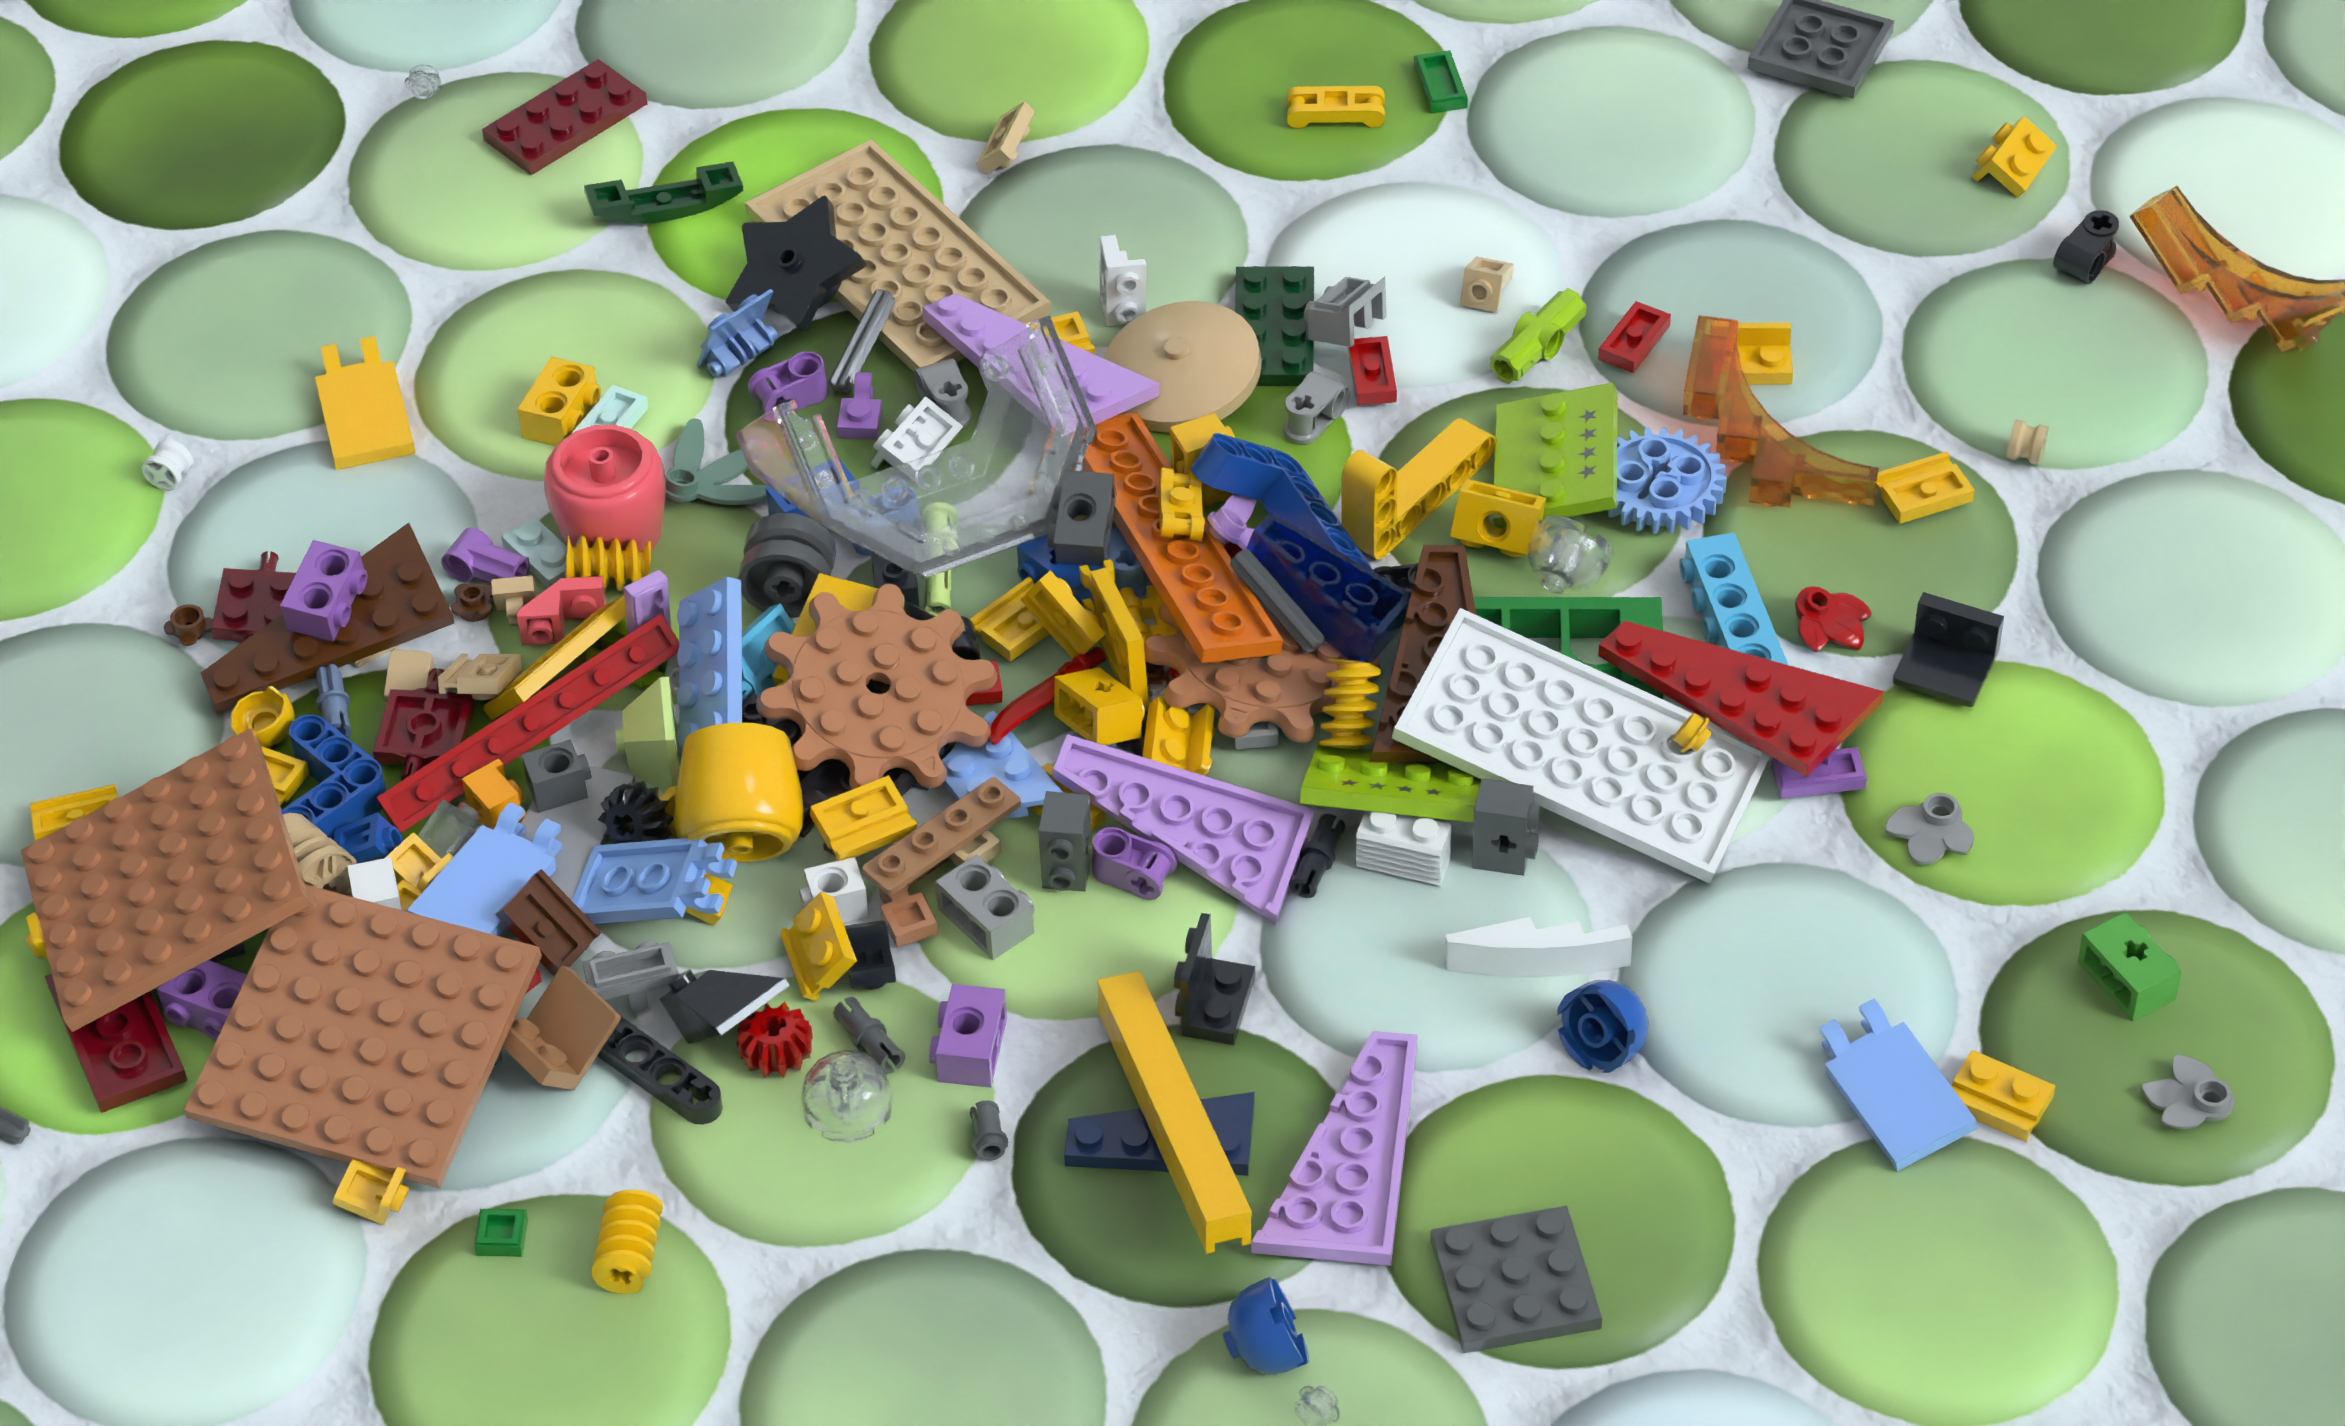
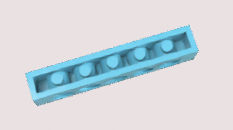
[1679,532,1788,665]

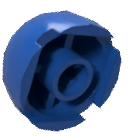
[1557,980,1649,1073]
[1223,1276,1309,1375]

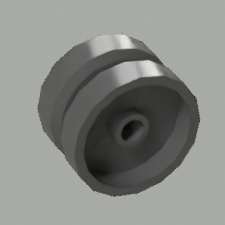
[738,513,836,618]

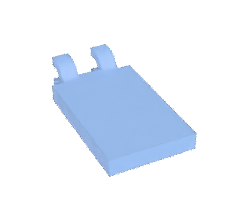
[407,802,562,936]
[572,838,738,924]
[1819,998,1977,1172]

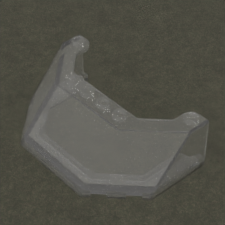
[735,316,1097,579]

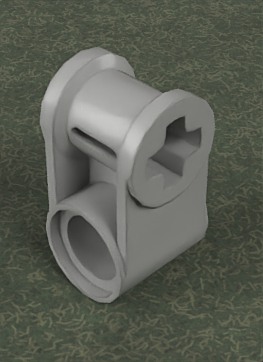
[914,358,972,429]
[1284,371,1351,445]

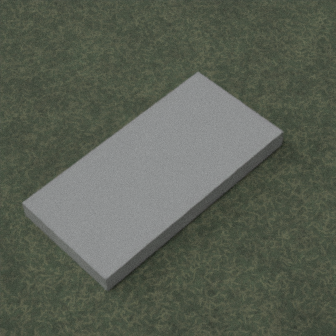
[521,766,636,901]

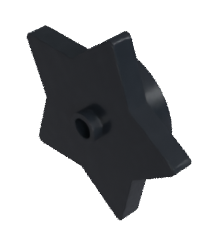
[725,195,867,332]

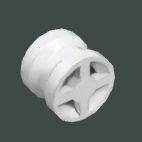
[142,439,193,491]

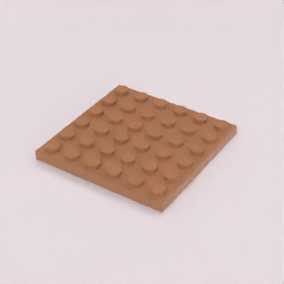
[20,728,311,1032]
[184,884,542,1189]

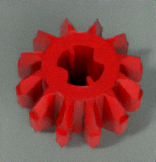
[736,1001,813,1078]

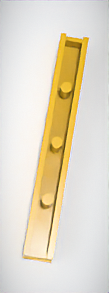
[1097,971,1252,1254]

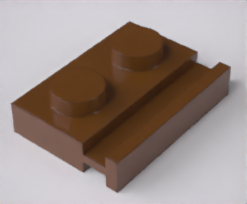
[495,869,602,976]

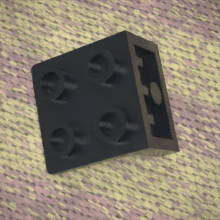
[1892,592,2004,707]
[1174,913,1256,1045]

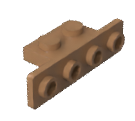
[862,777,1021,896]

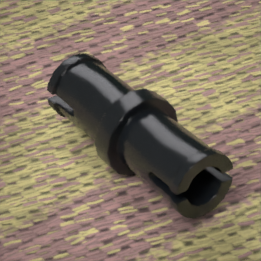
[1289,814,1346,898]

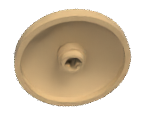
[1104,301,1262,433]

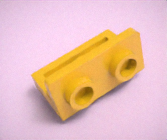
[1971,116,2057,198]

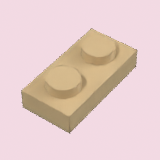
[976,101,1035,175]

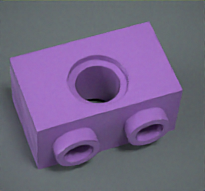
[929,984,1007,1088]

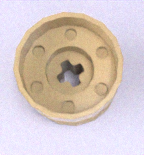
[283,813,357,896]

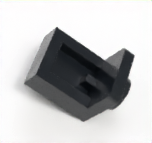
[844,920,896,990]

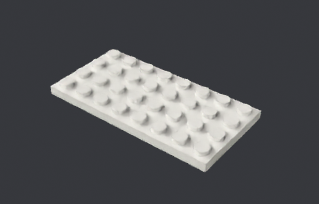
[1391,608,1771,884]

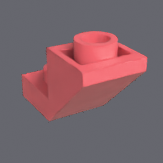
[517,576,607,645]

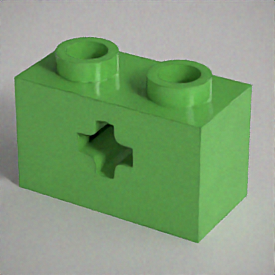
[2078,912,2182,1021]

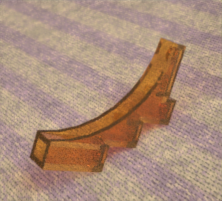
[2129,186,2345,352]
[1683,315,1879,508]

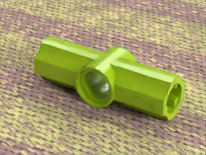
[1490,288,1587,384]

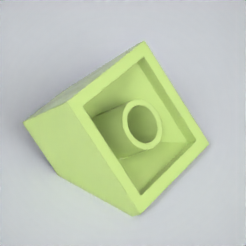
[615,676,680,792]

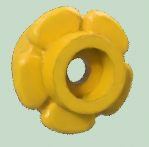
[1672,713,1712,753]

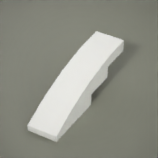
[1444,916,1633,977]

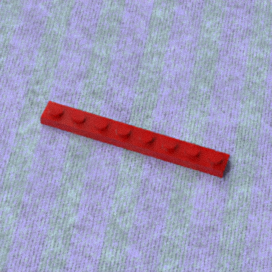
[375,613,679,833]

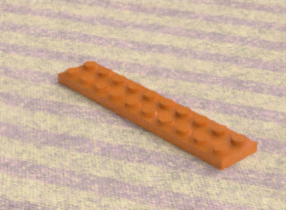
[1064,412,1283,663]

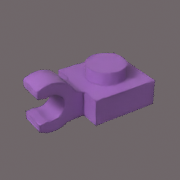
[837,372,883,440]

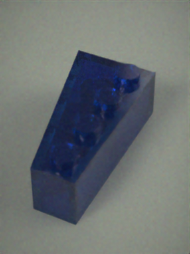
[1246,512,1411,664]

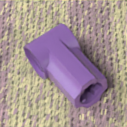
[441,527,530,582]

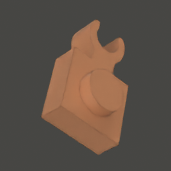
[879,885,938,948]

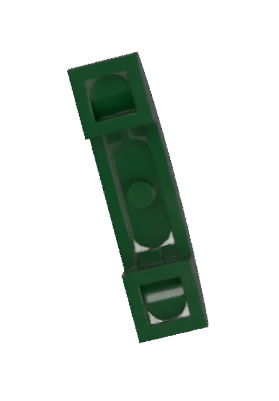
[584,161,743,223]

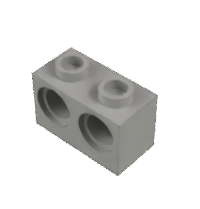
[935,854,1034,960]

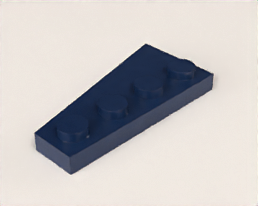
[1064,1092,1255,1176]

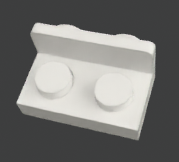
[1099,235,1147,326]
[870,396,963,483]

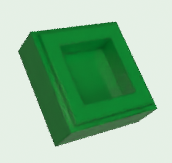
[474,1209,528,1257]

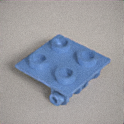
[697,289,778,377]

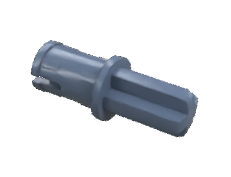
[316,664,352,737]

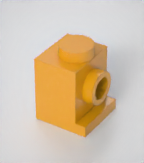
[462,759,526,830]

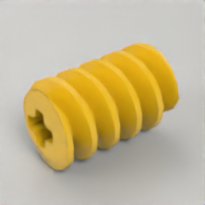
[565,535,651,591]
[1319,659,1381,749]
[591,1190,663,1294]

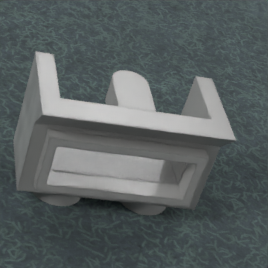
[1304,276,1387,347]
[582,941,680,1013]

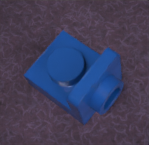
[334,812,403,864]

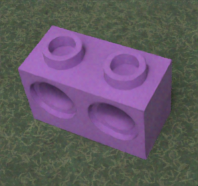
[280,540,368,642]
[157,960,247,1040]

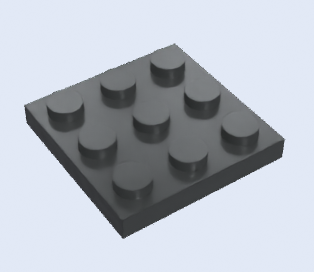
[1748,0,1894,99]
[1430,1206,1602,1354]

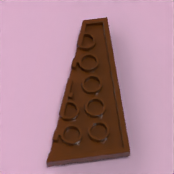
[201,523,455,714]
[1369,545,1476,762]

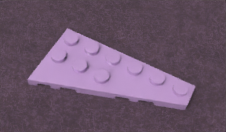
[923,293,1160,440]
[1052,734,1315,925]
[1251,1031,1418,1266]

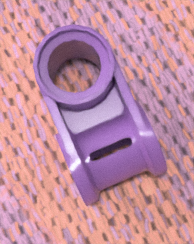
[748,352,828,420]
[1092,827,1179,900]

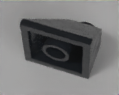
[659,969,790,1044]

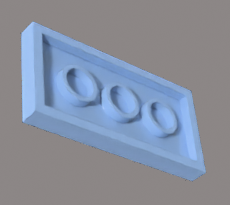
[677,577,742,762]

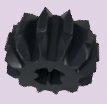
[598,781,674,844]

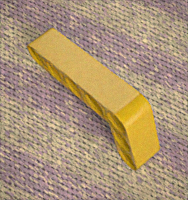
[1341,418,1496,560]

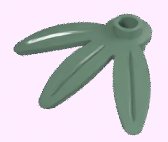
[665,418,771,505]

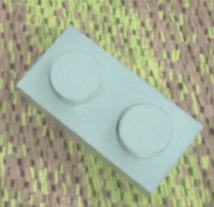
[572,385,648,433]
[501,517,567,588]

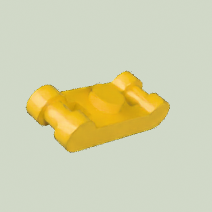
[1287,86,1385,129]
[1158,468,1204,541]

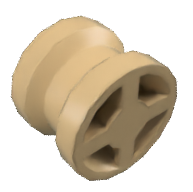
[2007,419,2049,465]

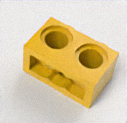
[517,357,601,446]

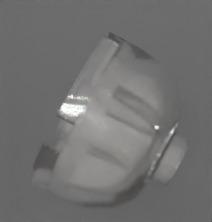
[1528,515,1614,594]
[801,1050,893,1142]

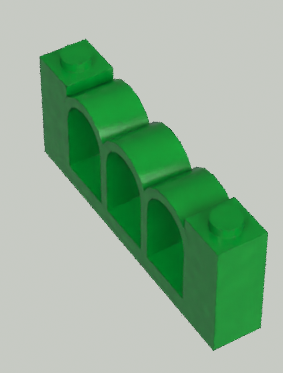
[1408,596,1664,699]

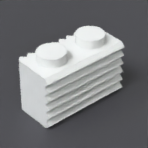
[1356,811,1451,886]

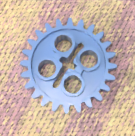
[1608,427,1727,534]

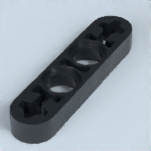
[597,1017,723,1125]

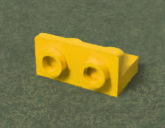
[1709,322,1793,385]
[1143,696,1215,776]

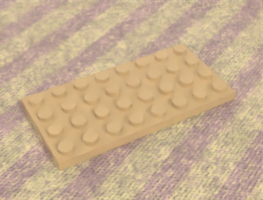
[745,139,1051,372]

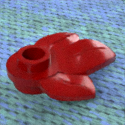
[1795,586,1872,652]

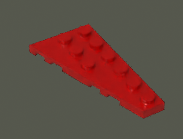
[1598,621,1884,777]

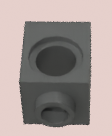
[521,739,592,813]

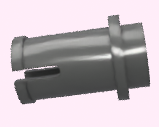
[970,1100,1008,1161]

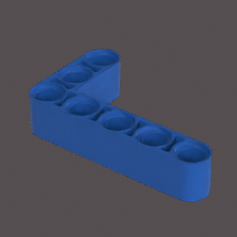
[1191,433,1375,609]
[281,714,386,840]

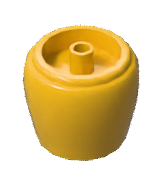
[674,723,803,863]

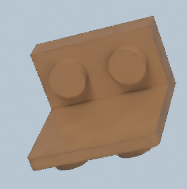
[502,966,621,1090]

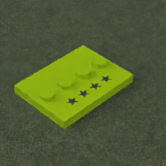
[1493,382,1618,528]
[1300,744,1481,823]

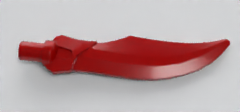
[989,647,1106,745]

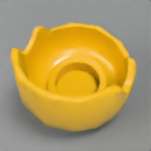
[230,686,295,749]

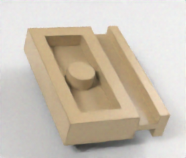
[438,653,522,700]

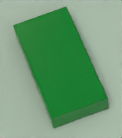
[1414,50,1468,114]

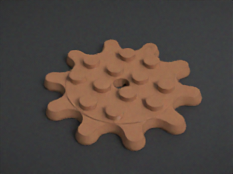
[1144,581,1382,743]
[756,584,997,790]

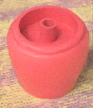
[544,425,666,552]

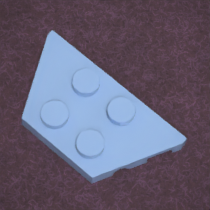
[942,711,1062,818]

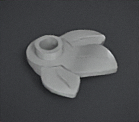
[1885,793,1974,865]
[2142,1054,2235,1130]

